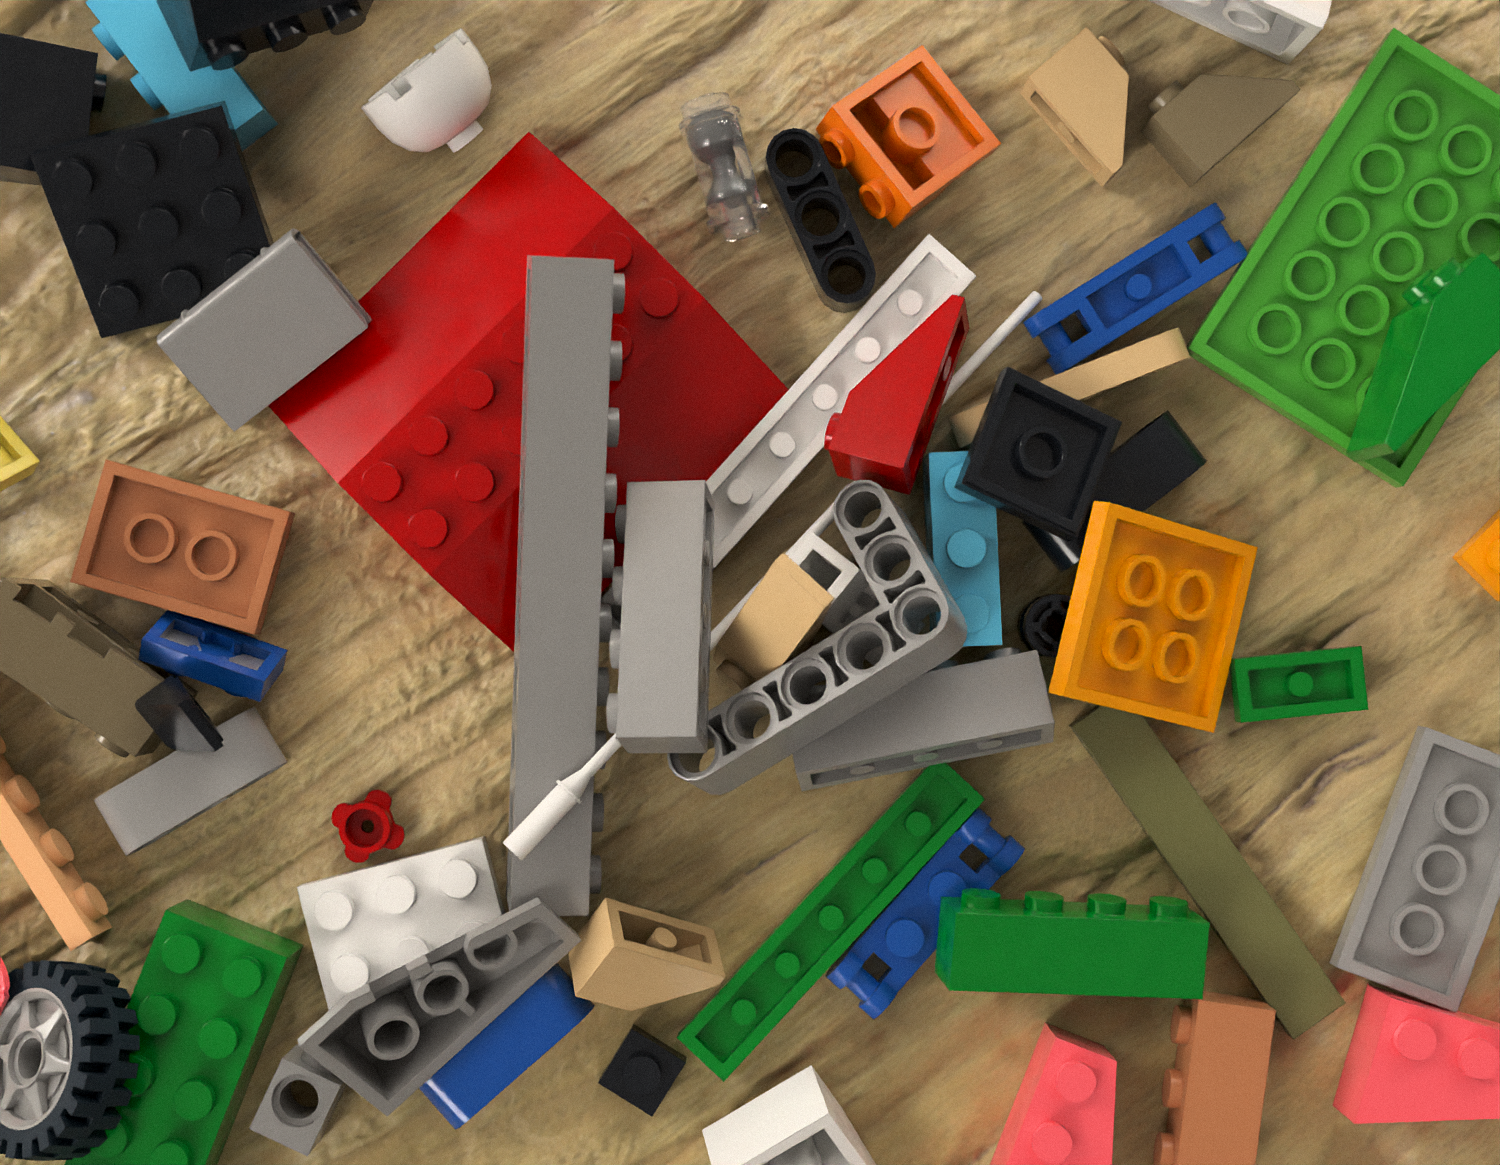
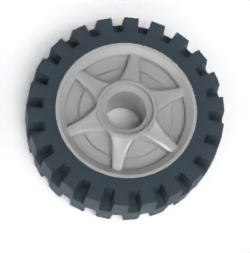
[0,960,140,1161]

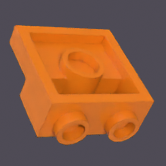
[815,45,1001,228]

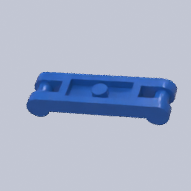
[1023,202,1248,375]
[825,807,1025,1019]

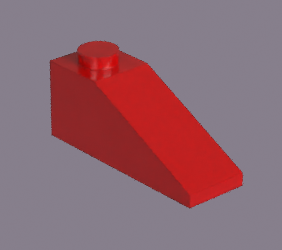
[824,294,970,495]

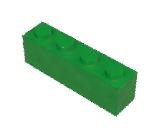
[935,888,1210,999]

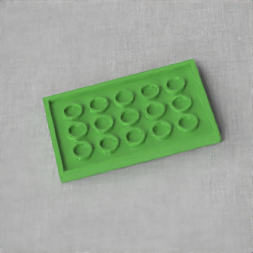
[1186,28,1500,488]

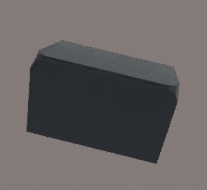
[135,675,224,752]

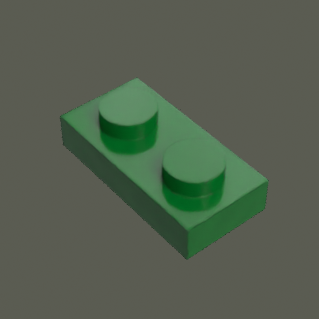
[1230,646,1368,723]

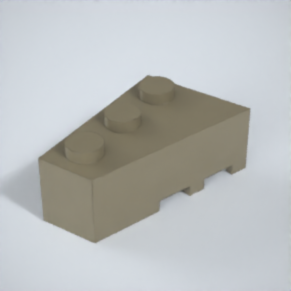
[0,577,198,758]

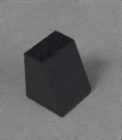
[0,33,107,186]

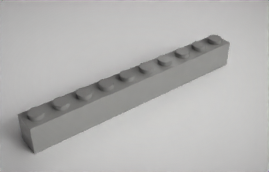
[506,255,625,916]

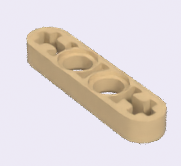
[948,328,1190,449]

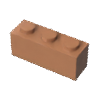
[1153,991,1276,1165]

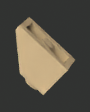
[1020,26,1129,187]
[568,897,725,1011]

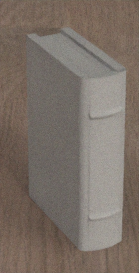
[157,228,372,432]

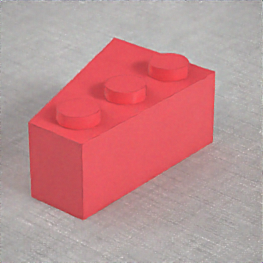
[1332,984,1500,1124]
[990,1022,1117,1165]

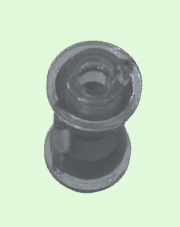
[678,92,770,242]

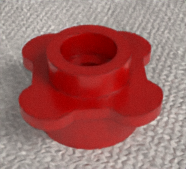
[331,789,405,863]

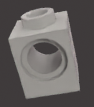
[249,1044,347,1156]

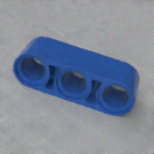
[419,963,594,1130]

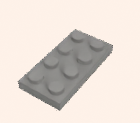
[1329,726,1500,1013]

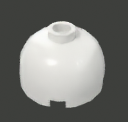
[361,28,492,153]

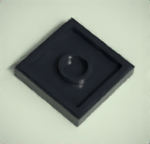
[954,367,1122,542]

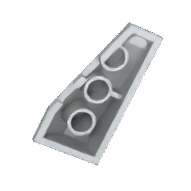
[297,897,581,1117]

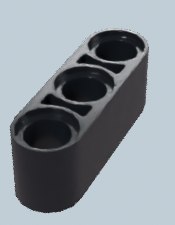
[765,128,876,313]
[1022,410,1207,573]

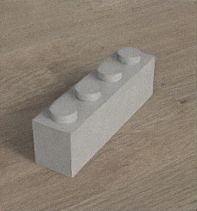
[606,480,715,754]
[793,647,1055,791]

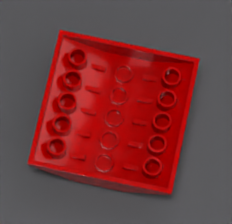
[268,132,789,652]

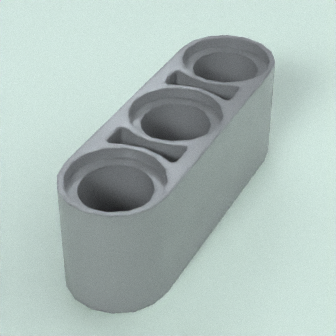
[94,707,287,856]

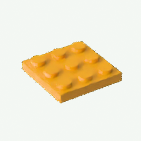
[1048,501,1258,733]

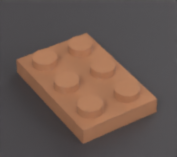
[70,460,295,635]

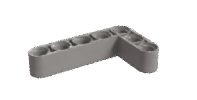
[667,480,968,795]

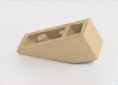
[713,552,834,693]

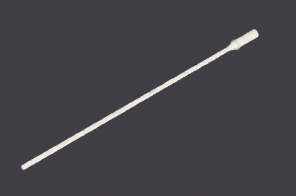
[503,291,1042,861]

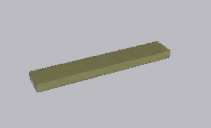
[1069,705,1346,1039]

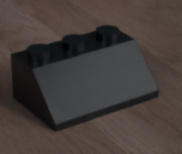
[157,0,374,72]

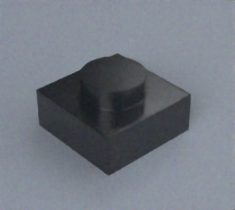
[598,1024,687,1117]

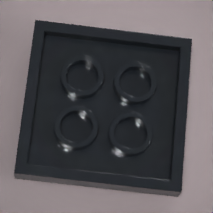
[30,100,274,339]

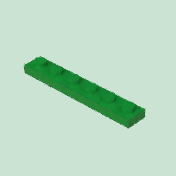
[677,762,985,1082]

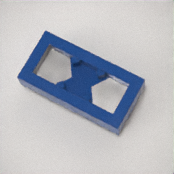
[138,610,288,702]

